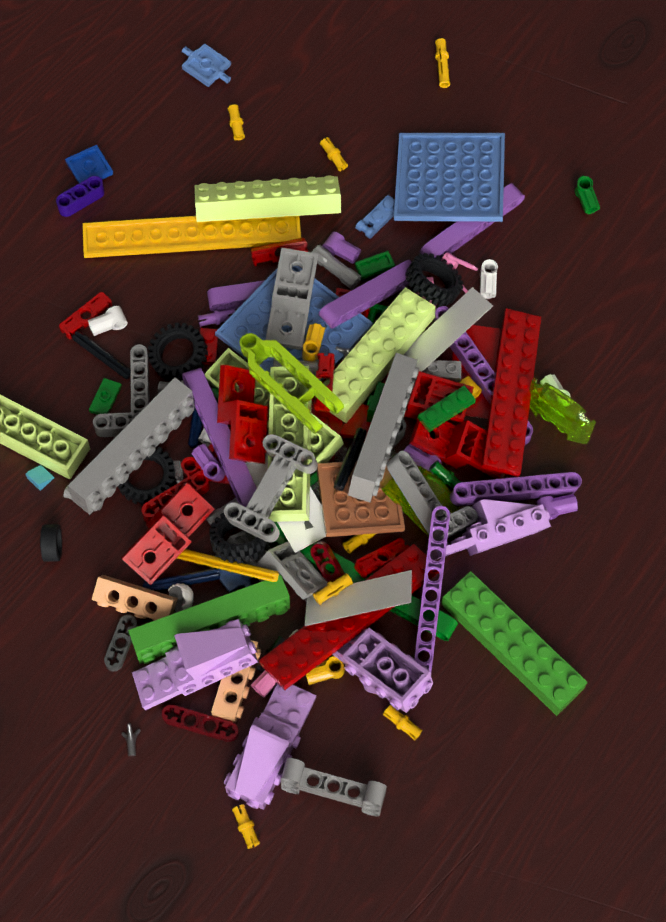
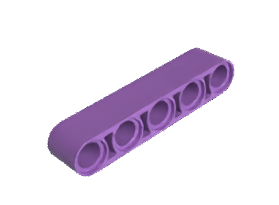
[207,280,265,312]

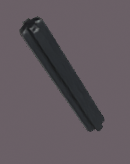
[72,331,131,379]
[334,428,367,491]

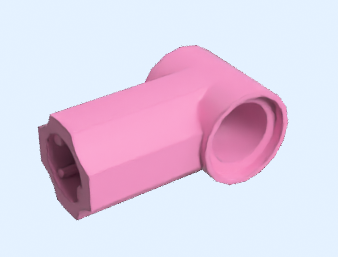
[251,670,277,698]

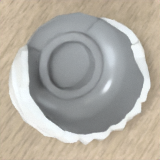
[168,583,193,612]

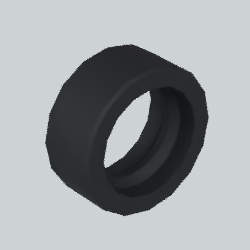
[40,524,62,562]

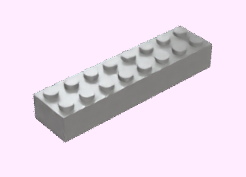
[348,353,419,503]
[68,378,194,515]

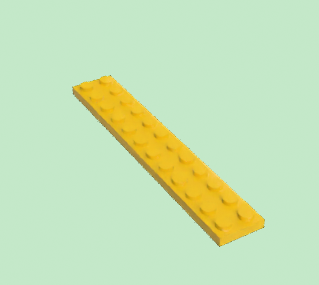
[83,216,301,258]

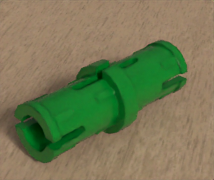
[429,461,461,494]

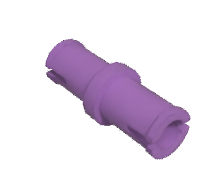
[198,308,235,327]

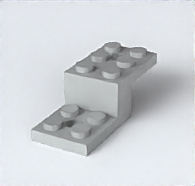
[265,248,319,350]
[226,531,328,600]

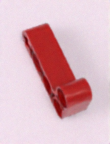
[142,457,210,523]

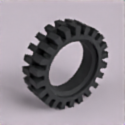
[405,253,463,306]
[148,323,208,381]
[118,447,176,506]
[209,511,272,563]

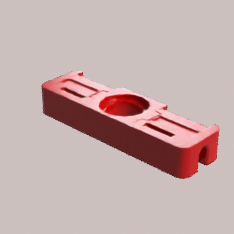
[251,238,308,266]
[59,292,112,339]
[314,353,335,411]
[354,538,410,578]

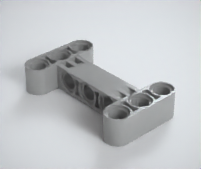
[224,434,318,542]
[281,758,387,817]

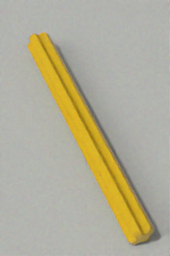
[177,549,279,582]

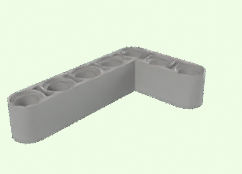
[93,344,150,437]
[387,451,478,541]

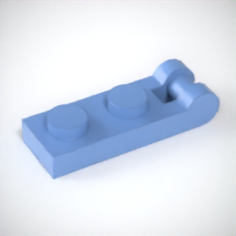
[355,195,395,239]

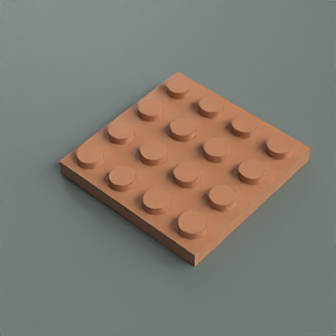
[317,459,405,537]

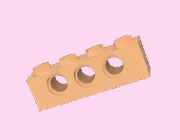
[92,575,178,621]
[211,640,261,724]

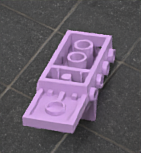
[430,499,551,561]
[132,619,258,710]
[332,628,433,713]
[224,683,317,810]

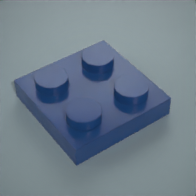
[65,145,113,184]

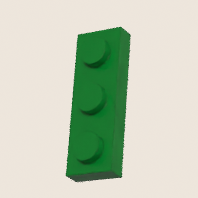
[418,385,476,432]

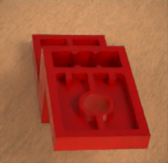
[217,365,268,464]
[374,371,474,423]
[409,409,505,479]
[121,482,215,585]

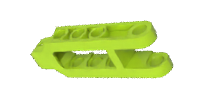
[240,333,344,434]

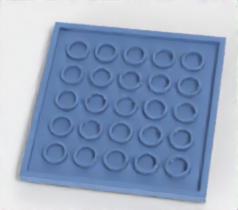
[394,133,505,222]
[215,266,373,382]

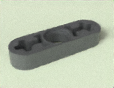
[104,615,138,671]

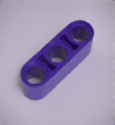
[56,176,105,217]

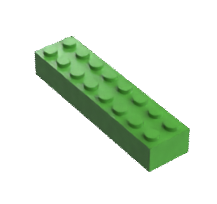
[441,571,588,716]
[128,575,290,664]

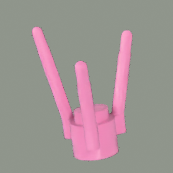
[441,252,478,293]

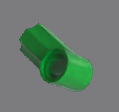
[574,176,600,214]

